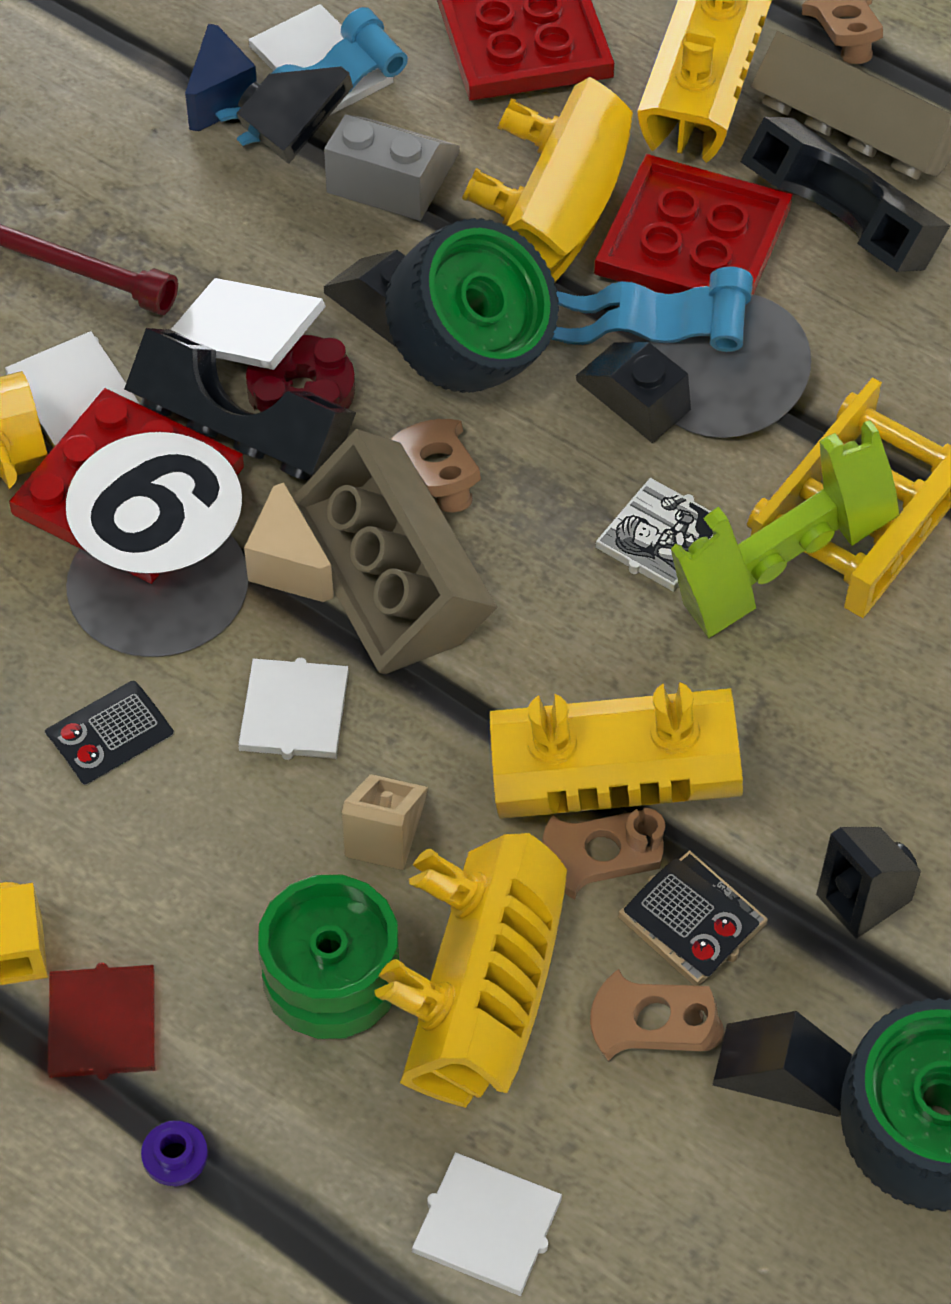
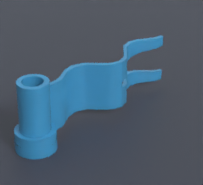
[215,7,408,146]
[551,267,753,352]

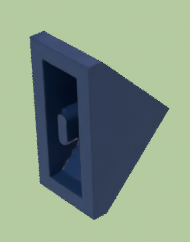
[185,24,257,131]

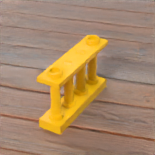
[747,377,951,618]

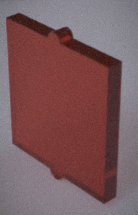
[48,962,156,1080]

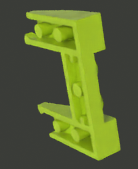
[671,420,899,639]

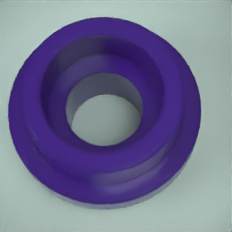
[141,1121,208,1186]

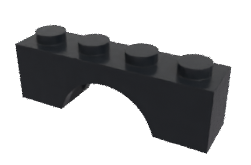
[740,117,951,272]
[124,328,356,480]

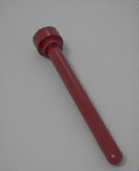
[0,224,178,315]

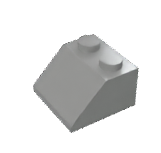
[324,114,460,221]

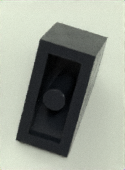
[237,66,353,164]
[324,250,405,349]
[576,342,691,443]
[816,827,921,939]

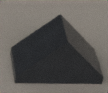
[713,1011,852,1117]

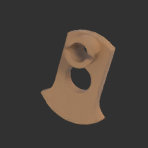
[802,0,883,64]
[391,419,481,513]
[542,808,665,899]
[590,969,724,1062]

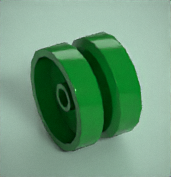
[258,874,399,1039]

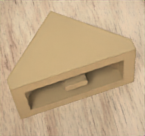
[244,482,333,602]
[342,774,428,870]

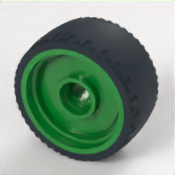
[385,218,559,393]
[840,998,951,1211]

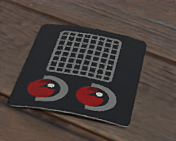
[45,681,174,785]
[624,858,759,977]

